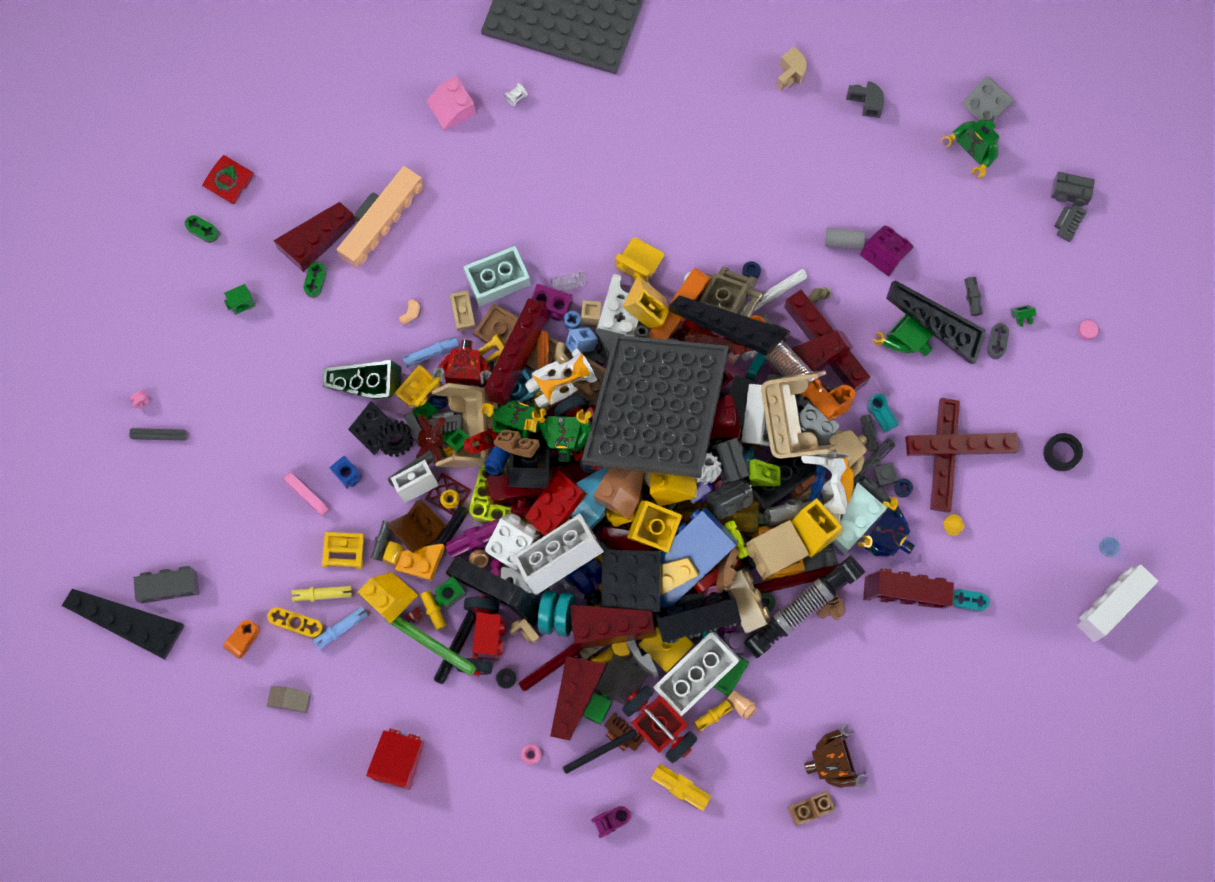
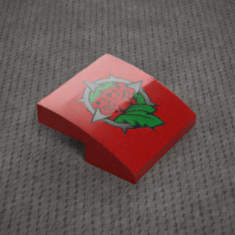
[202,155,254,204]

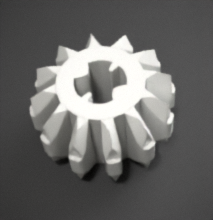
[691,452,722,485]

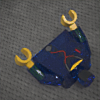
[858,496,915,557]

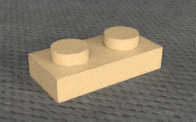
[450,290,475,331]

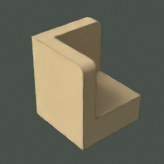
[581,300,602,327]

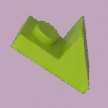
[749,459,780,486]

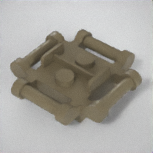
[697,266,764,317]

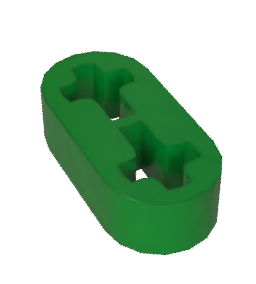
[185,215,218,243]
[303,262,326,298]

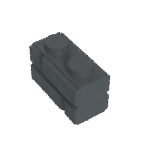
[1051,172,1095,206]
[710,438,749,484]
[707,479,753,520]

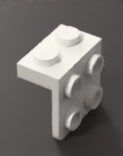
[485,513,542,570]

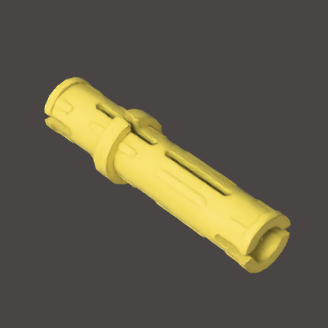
[292,585,353,602]

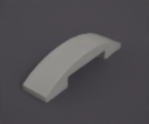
[627,640,659,678]

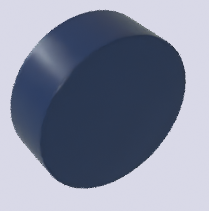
[742,261,761,279]

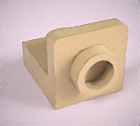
[509,619,540,645]

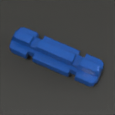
[809,465,827,502]

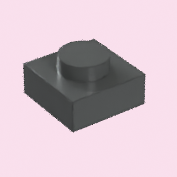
[873,463,898,487]

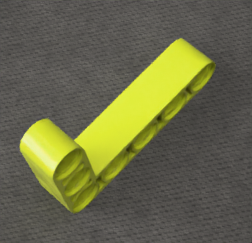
[469,466,544,537]

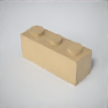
[725,567,771,633]

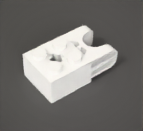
[597,274,649,337]

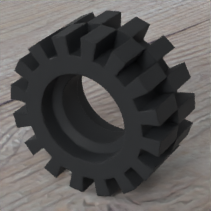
[376,420,414,457]

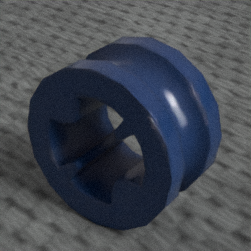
[894,479,913,498]

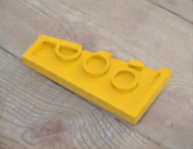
[662,557,699,595]

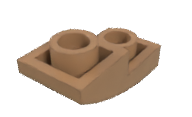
[493,430,540,458]
[716,548,740,592]
[787,791,836,827]

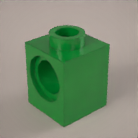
[224,284,256,315]
[434,576,466,609]
[583,692,612,726]

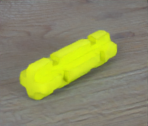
[724,520,749,559]

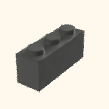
[133,566,199,604]

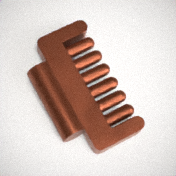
[791,475,817,499]
[605,713,645,751]

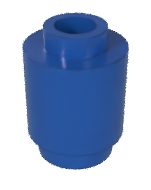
[484,446,510,475]

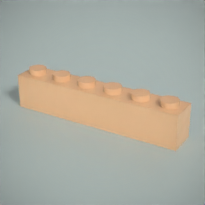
[336,166,423,268]

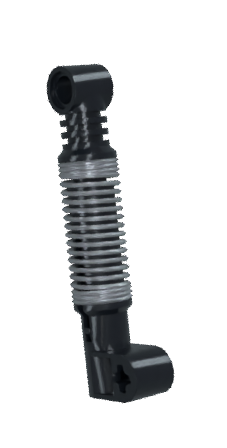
[744,555,866,659]

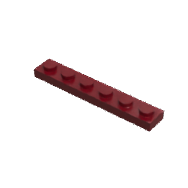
[930,398,960,513]
[905,433,1019,456]

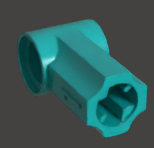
[867,394,899,433]

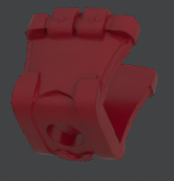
[710,394,741,441]

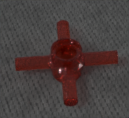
[416,415,445,462]

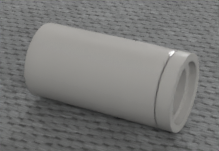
[825,228,865,250]

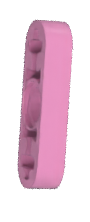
[283,472,329,516]

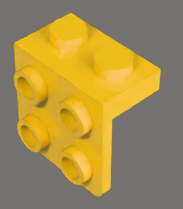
[615,238,664,282]
[394,365,441,408]

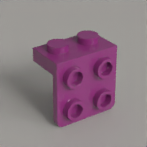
[859,225,913,277]

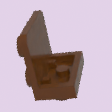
[388,499,447,553]

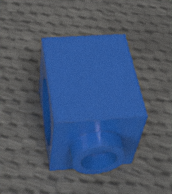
[329,455,362,489]

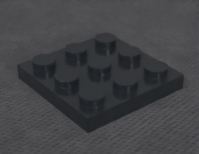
[601,549,662,612]

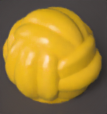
[943,514,965,536]

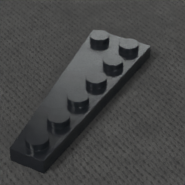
[886,280,986,364]
[669,295,787,356]
[62,589,185,660]

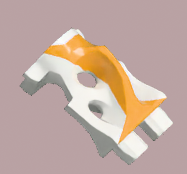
[525,349,597,409]
[801,451,854,523]

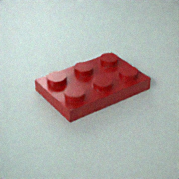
[524,470,587,536]

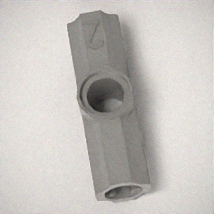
[764,498,824,526]

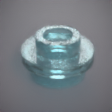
[1099,537,1120,557]

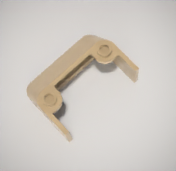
[761,370,838,458]
[432,383,500,469]

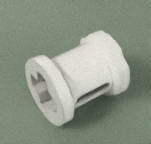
[504,83,528,107]

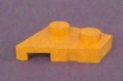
[395,544,445,582]

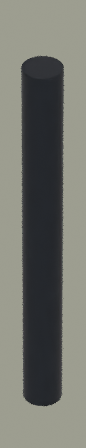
[563,729,637,774]

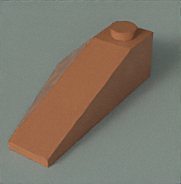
[593,468,644,520]

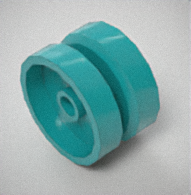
[538,590,576,637]

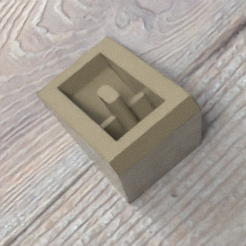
[267,686,311,713]

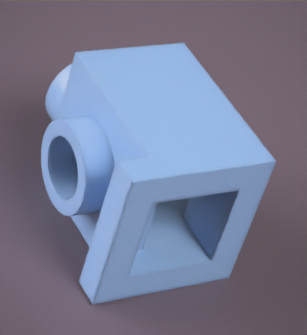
[566,327,598,353]

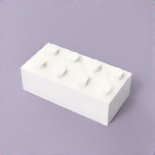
[513,514,604,595]
[1076,564,1158,642]
[653,632,741,717]

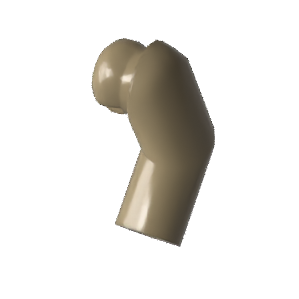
[808,287,832,305]

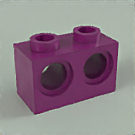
[531,284,573,321]

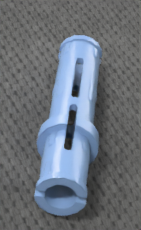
[402,336,459,368]
[312,606,368,650]

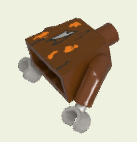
[804,724,866,788]

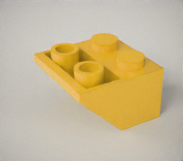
[622,276,669,329]
[791,498,843,558]

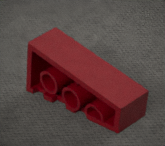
[273,202,356,272]
[765,330,853,375]
[863,568,954,609]
[570,605,657,650]
[550,655,607,741]

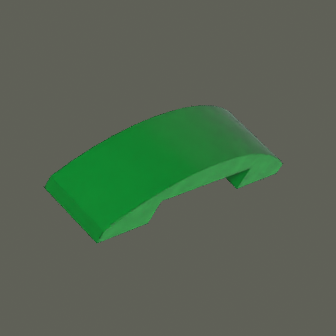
[412,401,470,453]

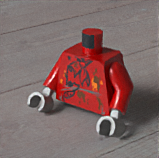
[432,340,491,386]

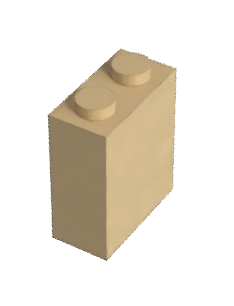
[745,520,809,579]

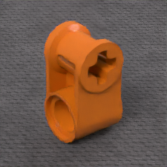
[223,620,260,659]

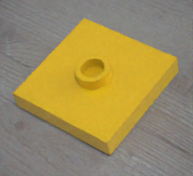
[638,625,694,673]

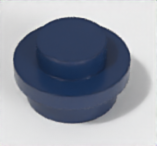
[429,395,448,409]

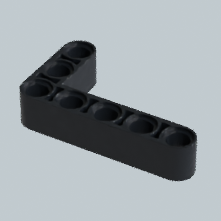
[445,556,540,626]

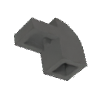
[846,81,884,118]

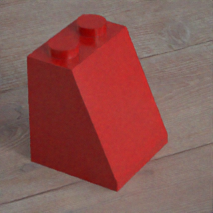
[366,728,424,790]

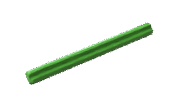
[384,616,476,675]

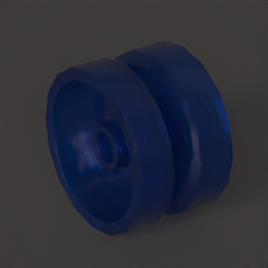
[565,558,602,597]

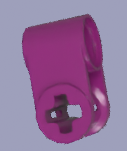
[591,806,631,838]

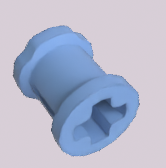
[564,311,581,332]

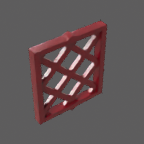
[425,473,472,516]

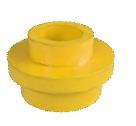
[440,489,460,509]

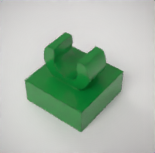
[1011,305,1036,327]

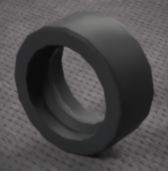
[1043,433,1083,471]

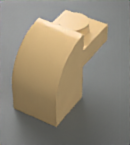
[776,47,807,91]

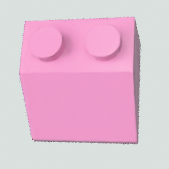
[427,76,476,131]

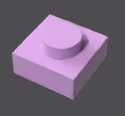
[724,633,745,654]

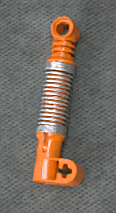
[749,315,856,421]

